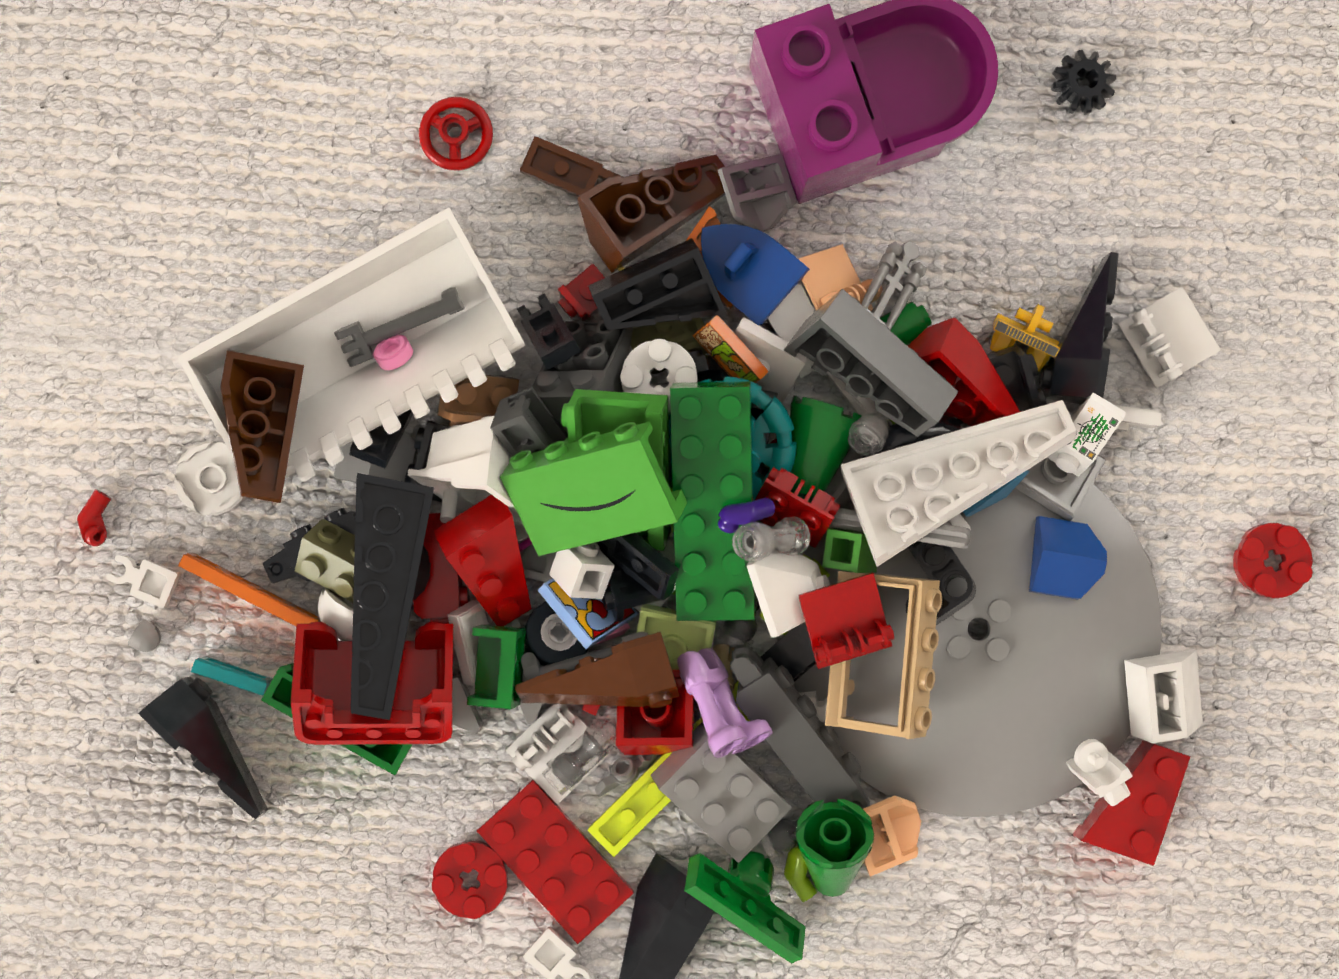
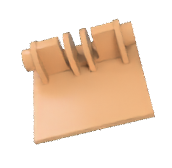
[798,244,883,312]

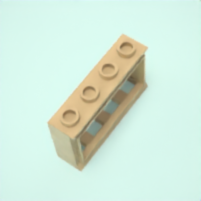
[825,571,942,739]

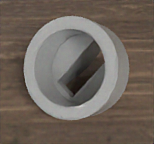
[128,619,161,652]

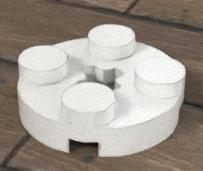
[620,339,698,415]

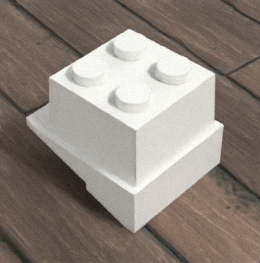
[408,416,523,525]

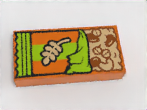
[692,315,769,383]

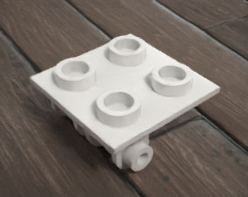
[1117,286,1221,388]
[505,704,612,805]

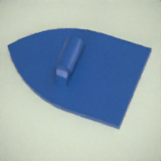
[701,224,810,326]

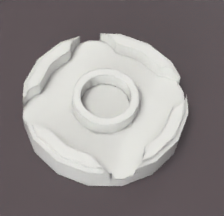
[174,441,246,516]

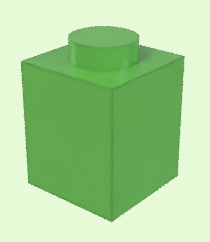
[822,529,877,573]

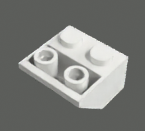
[1124,649,1203,744]

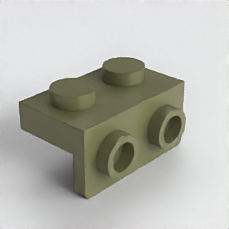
[295,519,355,603]

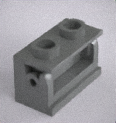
[490,387,568,456]

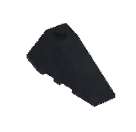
[1039,252,1119,404]
[138,676,268,820]
[619,852,715,979]

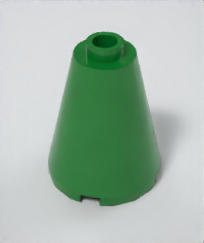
[790,395,865,503]
[796,799,874,897]

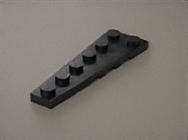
[351,473,434,720]

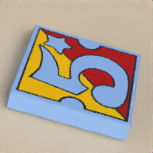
[538,578,638,650]

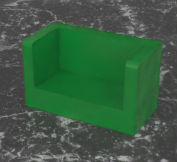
[467,624,526,709]

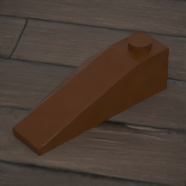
[577,155,725,273]
[515,632,680,708]

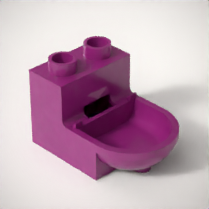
[749,0,998,204]

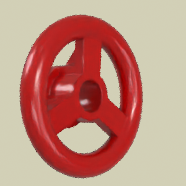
[419,97,493,171]

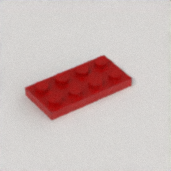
[477,780,634,944]

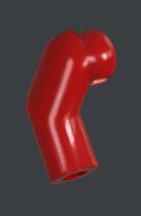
[77,489,112,547]

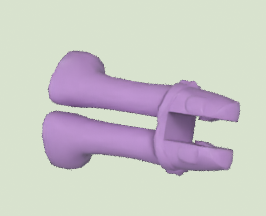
[677,648,773,758]

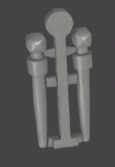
[861,241,927,331]

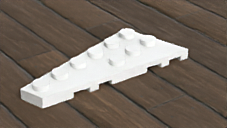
[841,400,1077,567]

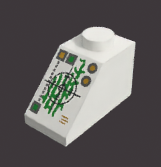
[1047,392,1126,477]

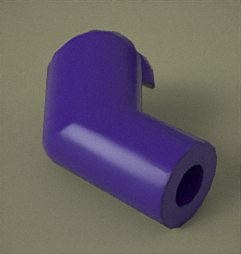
[718,498,775,534]

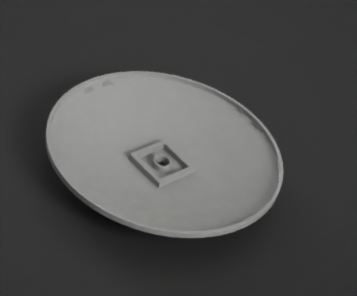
[789,484,1162,817]

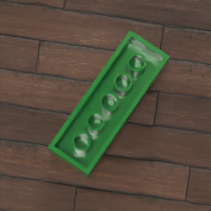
[670,381,756,621]

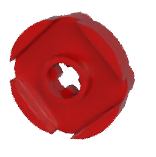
[1233,523,1313,598]
[432,841,508,919]

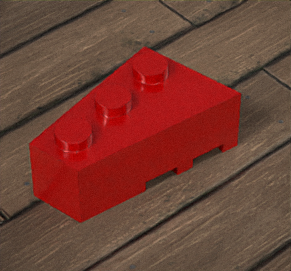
[433,495,532,626]
[1072,740,1191,866]

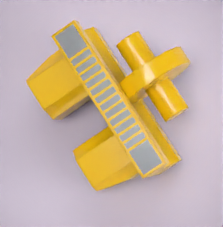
[990,304,1060,372]

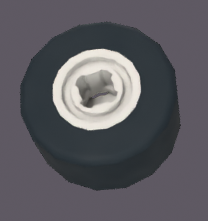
[525,601,589,666]

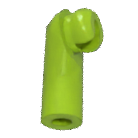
[784,846,818,902]

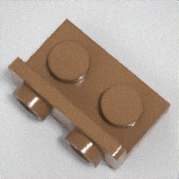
[438,375,519,426]

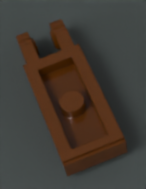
[520,136,623,197]

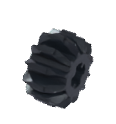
[1051,50,1116,115]

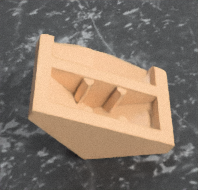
[863,795,921,877]

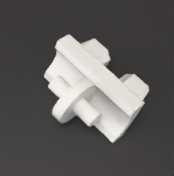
[1066,739,1133,806]

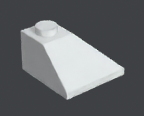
[747,544,830,638]

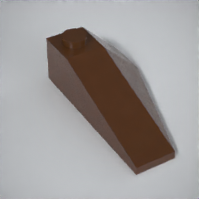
[220,350,304,503]

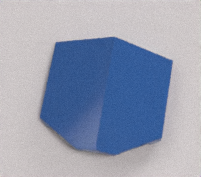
[1029,516,1107,600]

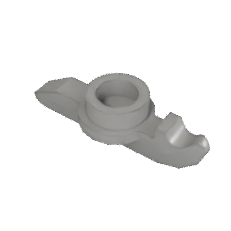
[595,755,657,797]

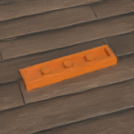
[178,553,321,626]

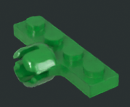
[684,851,806,964]

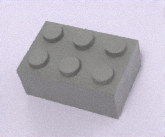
[651,722,792,863]

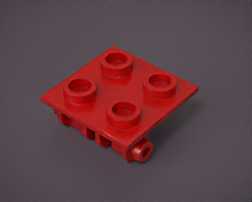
[754,467,841,548]
[798,572,894,669]

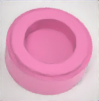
[373,334,413,370]

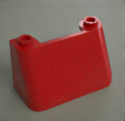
[291,622,453,745]

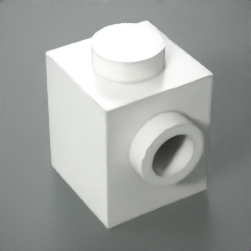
[549,543,615,599]

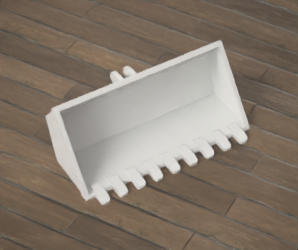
[177,207,526,494]

